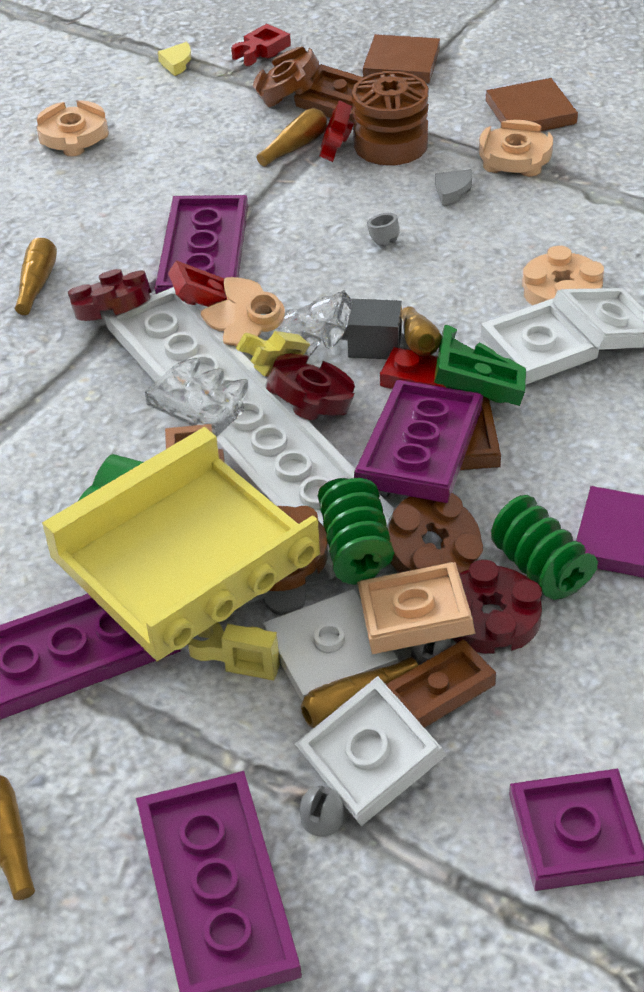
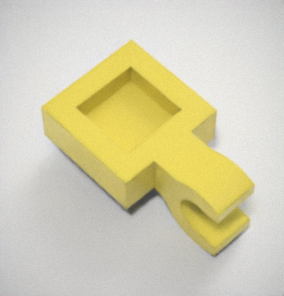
[236,331,310,377]
[188,622,280,681]

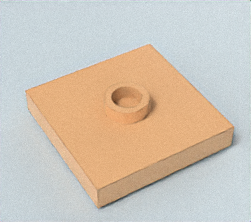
[357,562,475,654]

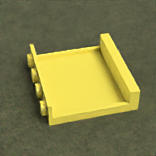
[42,427,320,662]

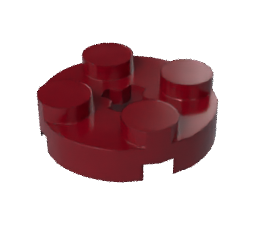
[68,269,152,321]
[265,353,355,420]
[452,559,542,654]

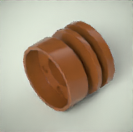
[352,71,429,166]

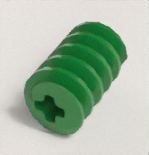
[317,478,394,585]
[491,495,598,600]

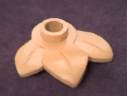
[201,277,285,346]

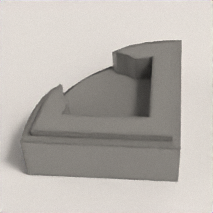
[435,169,472,205]

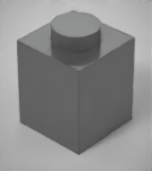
[340,298,402,359]

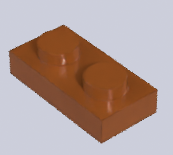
[386,639,496,728]

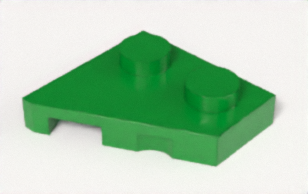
[434,325,526,406]

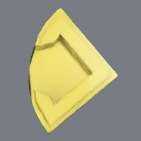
[158,42,192,76]

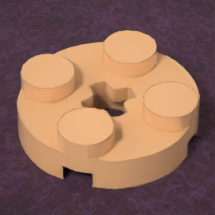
[36,100,109,156]
[479,120,553,177]
[522,246,604,305]

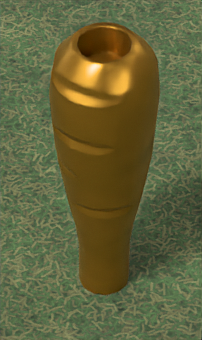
[256,108,327,167]
[15,238,57,315]
[402,306,442,356]
[301,657,418,728]
[0,775,35,900]

